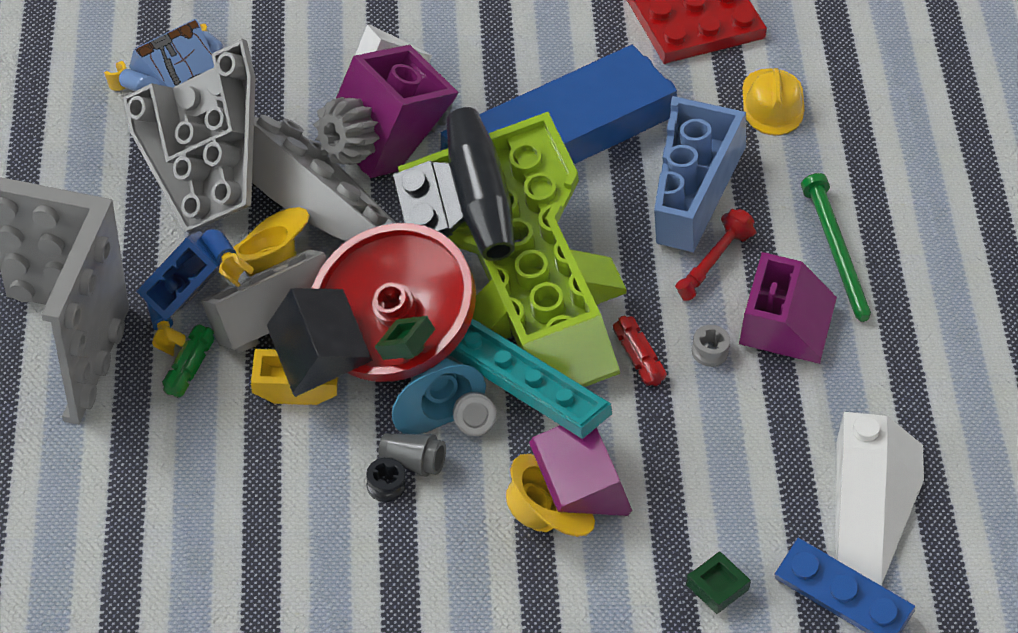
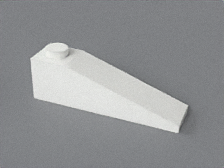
[835,412,924,586]

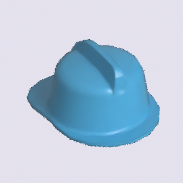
[392,359,486,434]

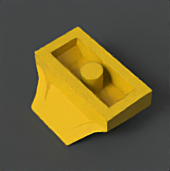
[251,349,339,405]

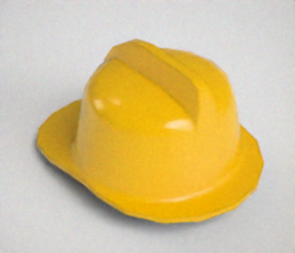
[742,68,805,136]
[233,207,310,277]
[506,454,595,537]

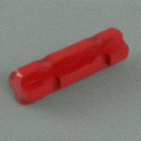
[613,315,667,387]

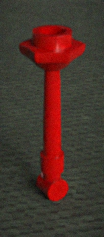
[675,209,757,301]

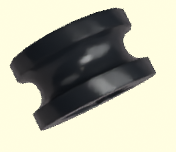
[366,457,406,502]

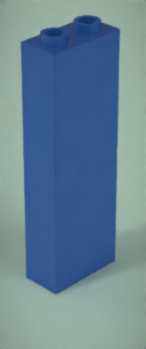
[440,44,677,164]

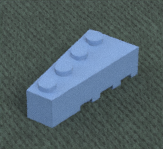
[654,96,746,253]

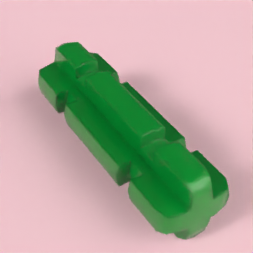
[162,324,215,398]

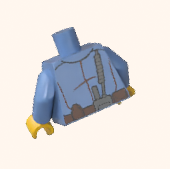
[104,19,223,91]

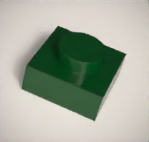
[375,316,435,360]
[686,551,751,614]

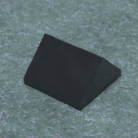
[267,288,373,397]

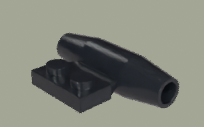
[393,107,515,261]

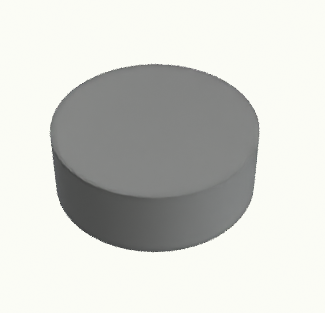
[453,392,497,436]

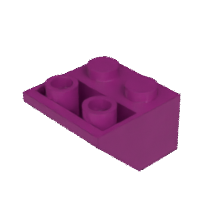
[739,252,837,364]

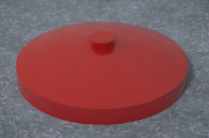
[312,223,476,382]

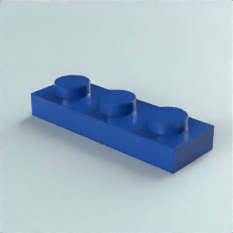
[774,538,915,633]

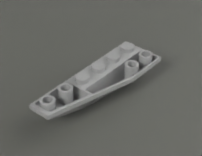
[252,115,396,241]

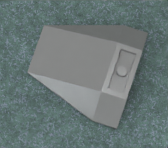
[123,39,256,233]

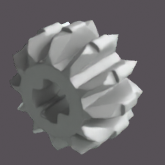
[313,97,380,165]

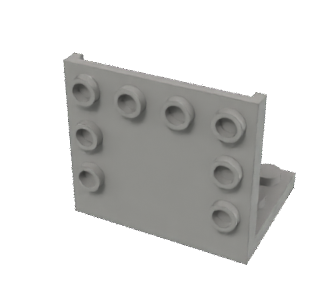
[0,177,129,425]

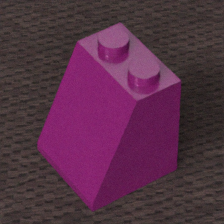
[336,44,459,178]

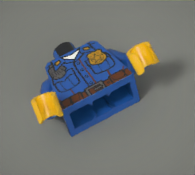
[136,229,253,356]

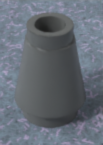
[378,433,446,477]

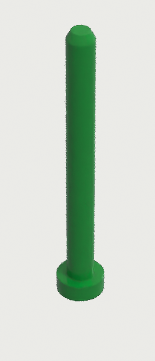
[801,173,871,322]

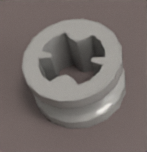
[692,325,730,367]

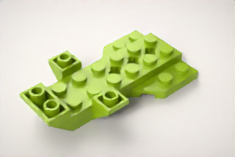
[398,112,627,387]

